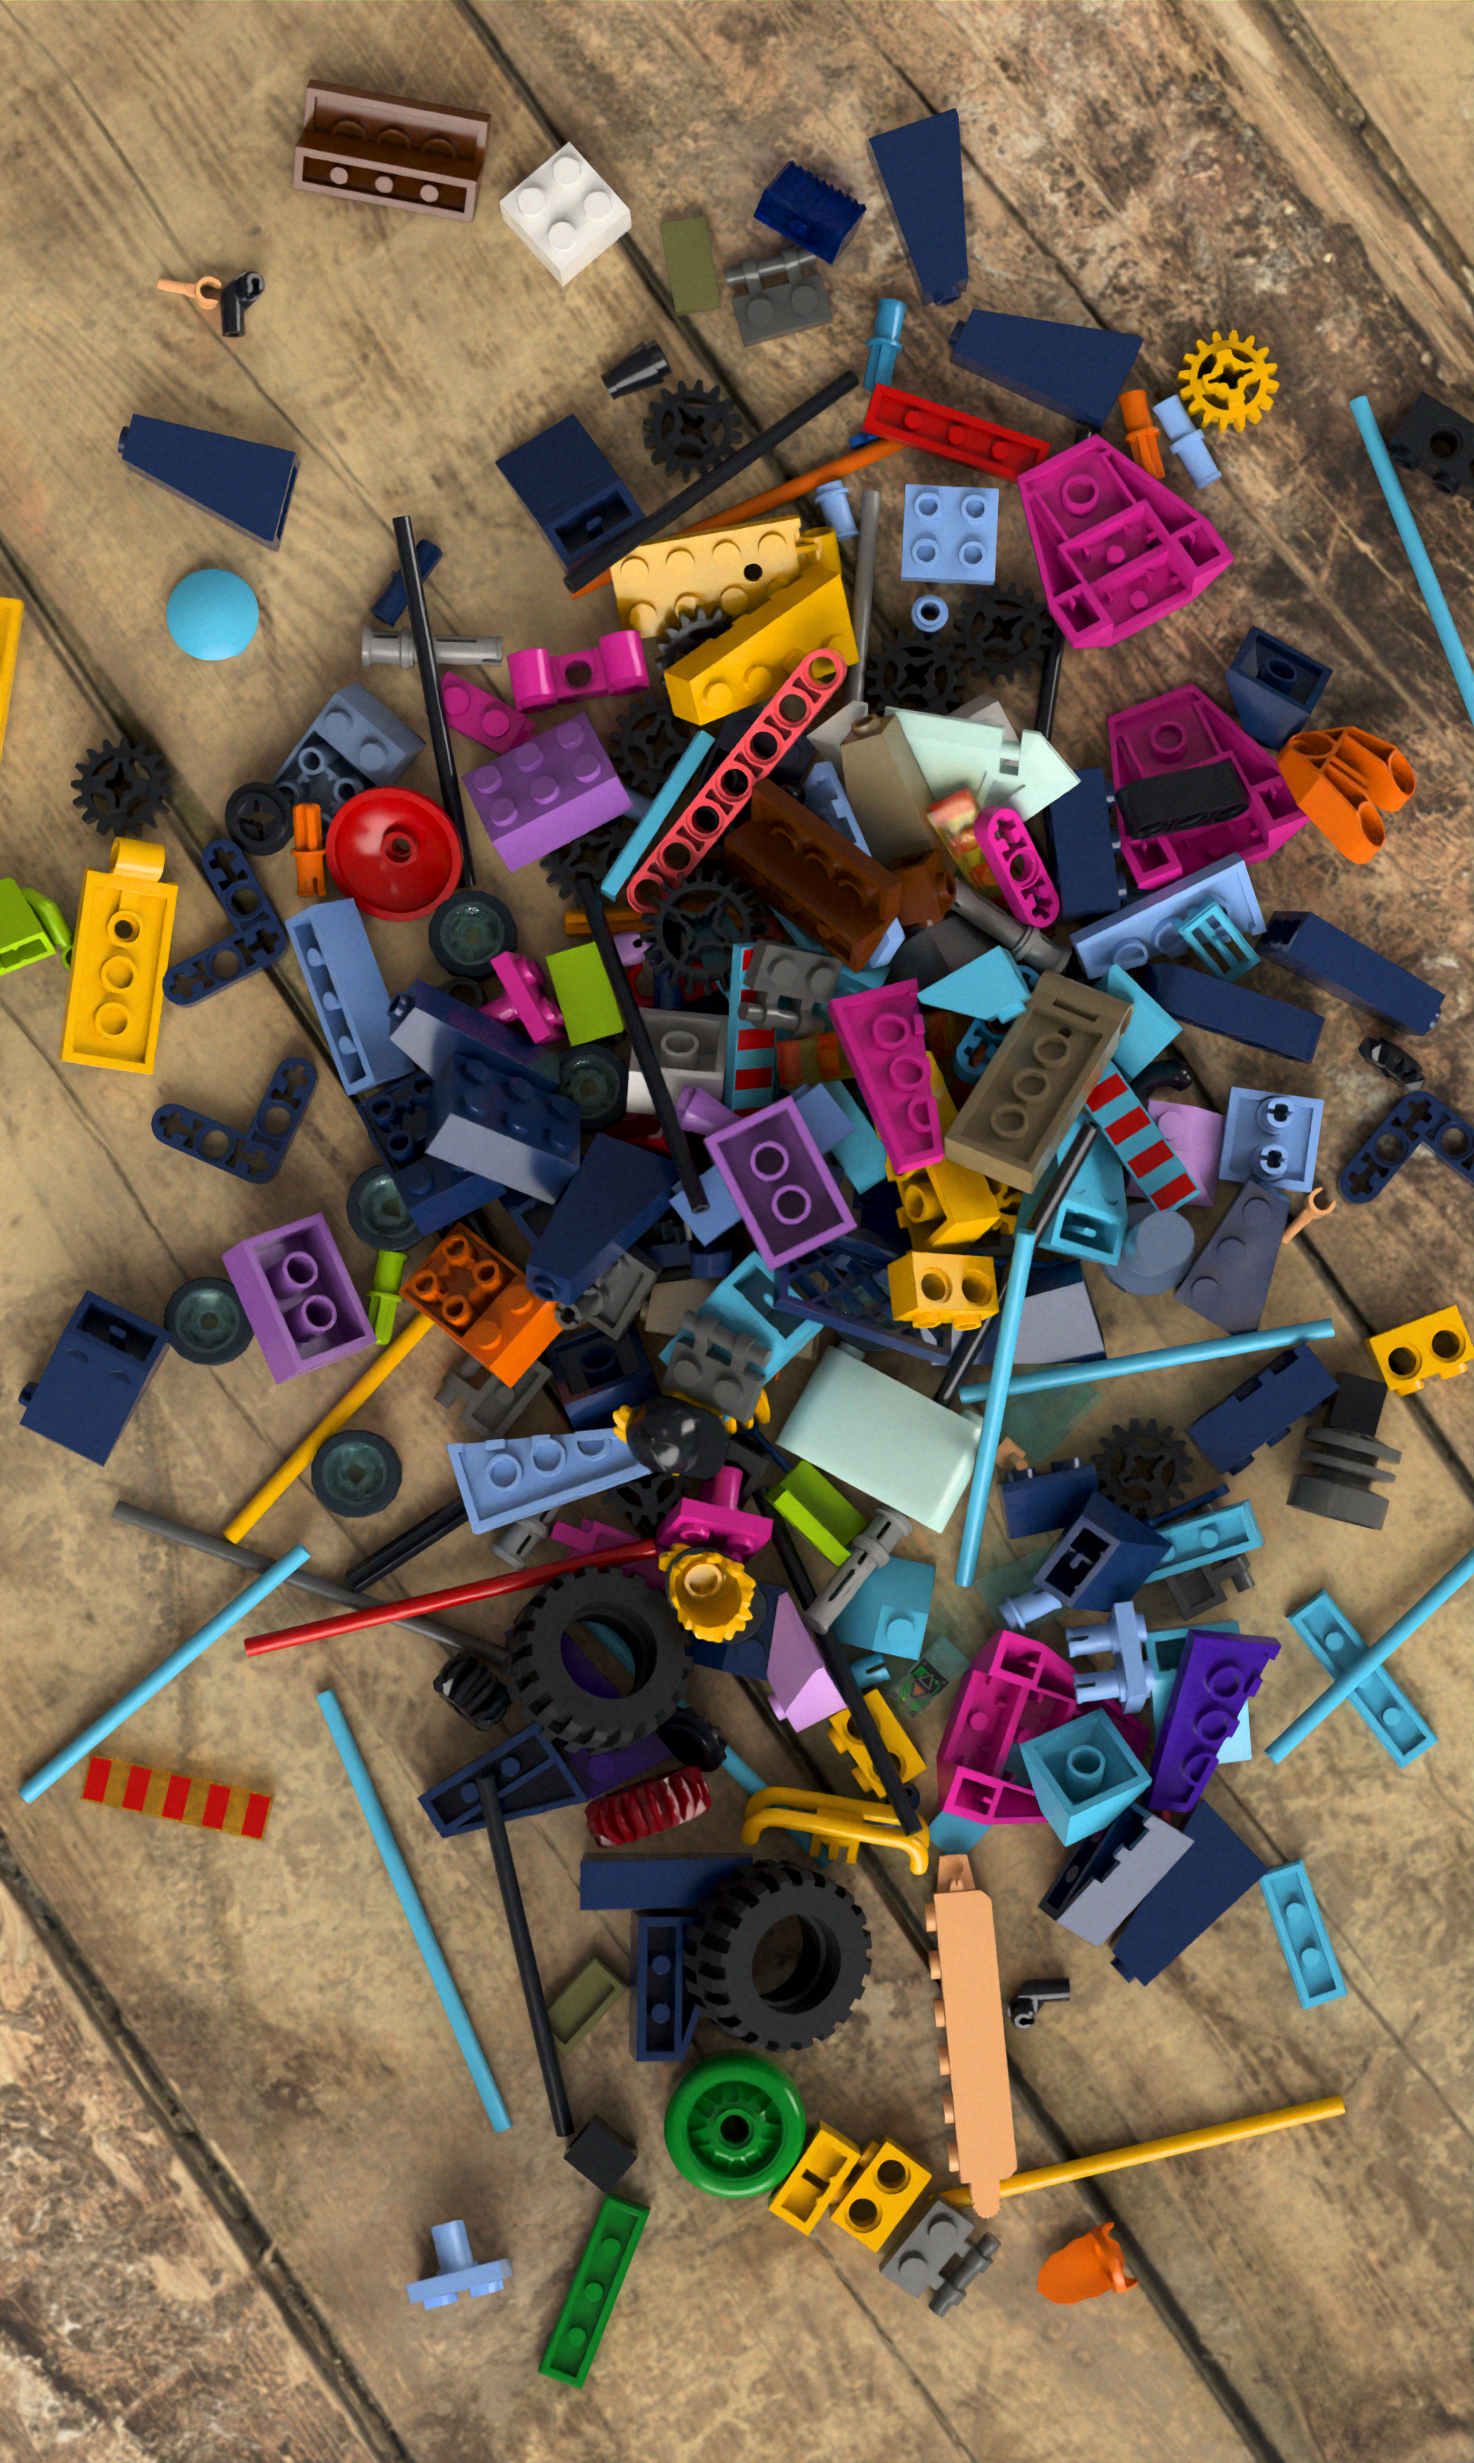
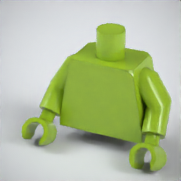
[0,877,74,976]

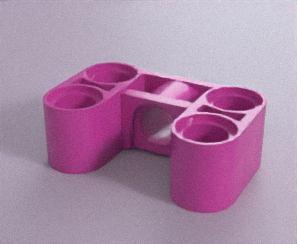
[506,630,650,714]

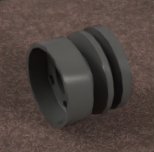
[1285,1427,1402,1531]

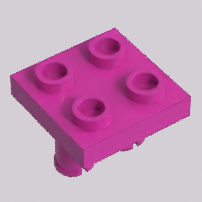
[477,951,568,1045]
[655,1466,773,1565]

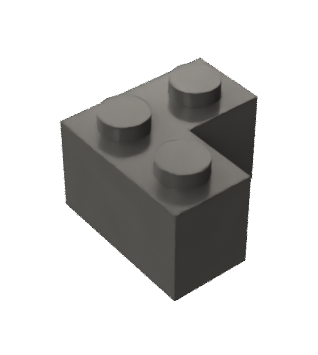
[883,909,1006,1006]

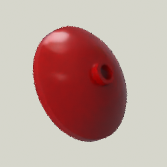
[326,785,463,922]

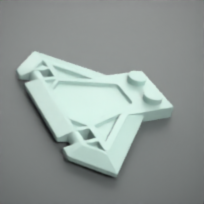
[806,700,1081,893]

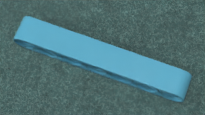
[680,912,887,1195]

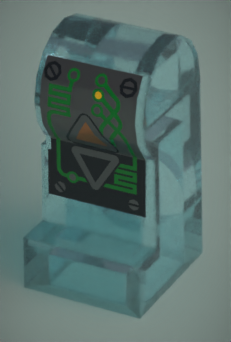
[883,1632,972,1723]

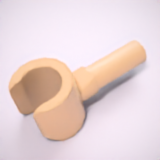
[157,276,222,310]
[1281,1187,1336,1245]
[995,1436,1028,1472]

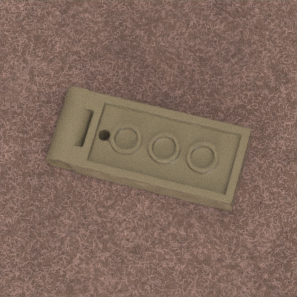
[945,970,1134,1195]

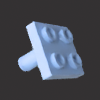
[900,484,999,585]
[1217,1087,1324,1193]
[1065,1601,1155,1715]
[406,2219,514,2310]

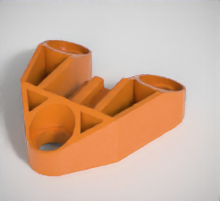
[1276,726,1415,864]

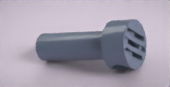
[1099,1202,1195,1297]

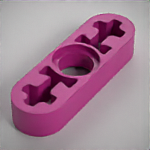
[974,805,1060,928]

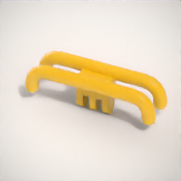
[741,1786,930,1875]

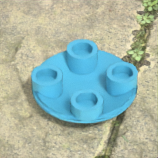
[166,569,259,661]

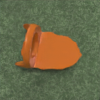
[1037,2222,1138,2305]

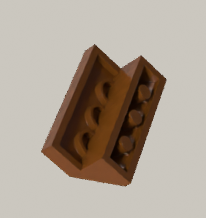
[293,79,491,223]
[723,777,902,974]

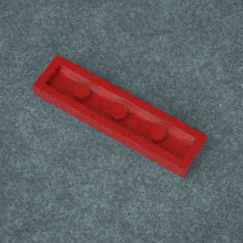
[860,383,1051,485]

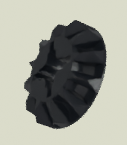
[225,781,294,856]
[1358,1037,1426,1091]
[660,1705,727,1772]

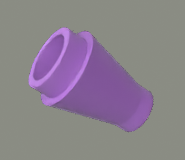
[675,1085,743,1136]

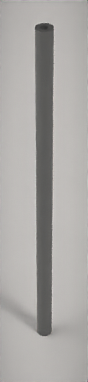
[112,1500,510,1667]

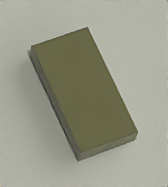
[660,215,721,317]
[531,1954,630,2058]

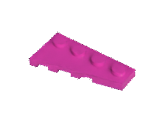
[827,978,944,1175]

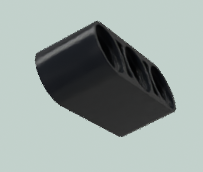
[1114,761,1250,840]

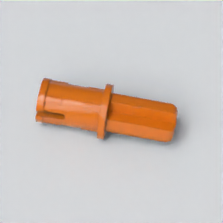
[1118,389,1165,481]
[290,802,327,897]

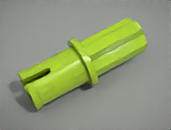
[366,1250,407,1345]

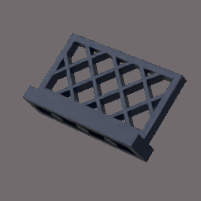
[773,1226,952,1366]

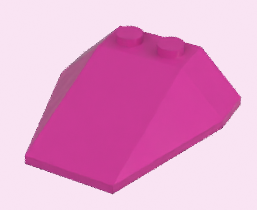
[1016,434,1234,649]
[1107,683,1311,890]
[936,1628,1150,1825]

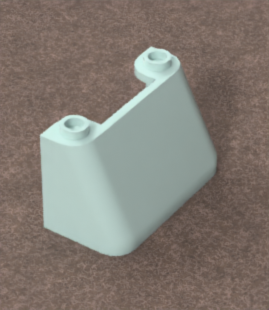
[775,1341,984,1534]

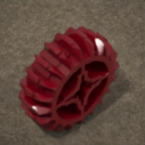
[584,1765,712,1848]

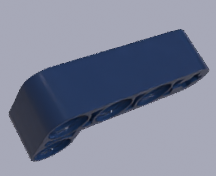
[1138,963,1325,1064]

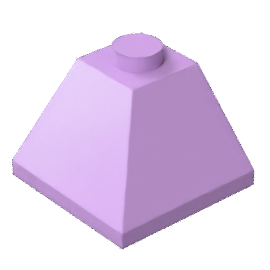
[1124,1100,1225,1208]
[767,1592,847,1732]

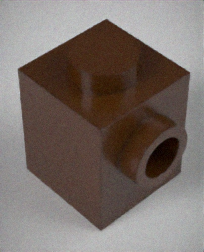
[887,848,957,928]

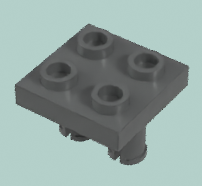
[554,1244,664,1342]

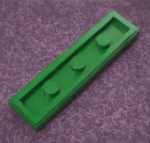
[537,2192,651,2390]

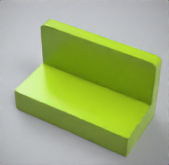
[545,942,625,1047]
[764,1459,867,1568]

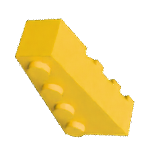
[663,565,860,726]
[874,1051,1001,1255]

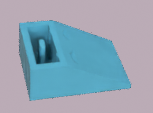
[1012,1112,1128,1266]
[658,1250,825,1422]
[1142,1619,1252,1764]

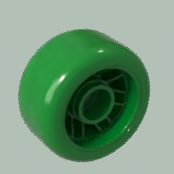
[663,2049,806,2199]

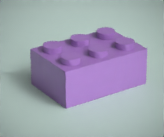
[461,711,635,873]
[704,1095,857,1272]
[221,1212,377,1385]

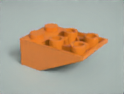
[397,1221,563,1388]

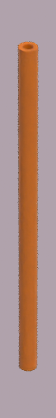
[568,438,907,600]

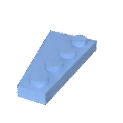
[803,760,905,968]
[1069,852,1267,980]
[446,1428,653,1535]

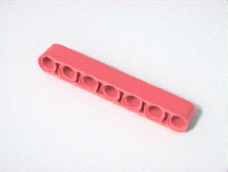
[627,647,847,914]

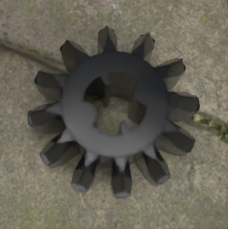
[433,1652,513,1731]

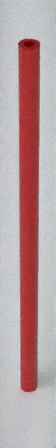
[244,1537,658,1657]

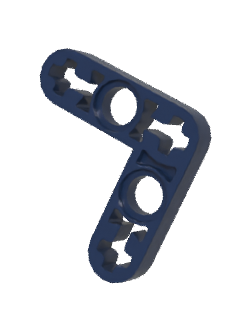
[162,839,289,1008]
[151,1057,319,1185]
[1336,1090,1474,1205]
[634,1234,734,1278]

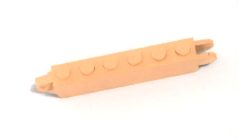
[924,1854,1017,2220]

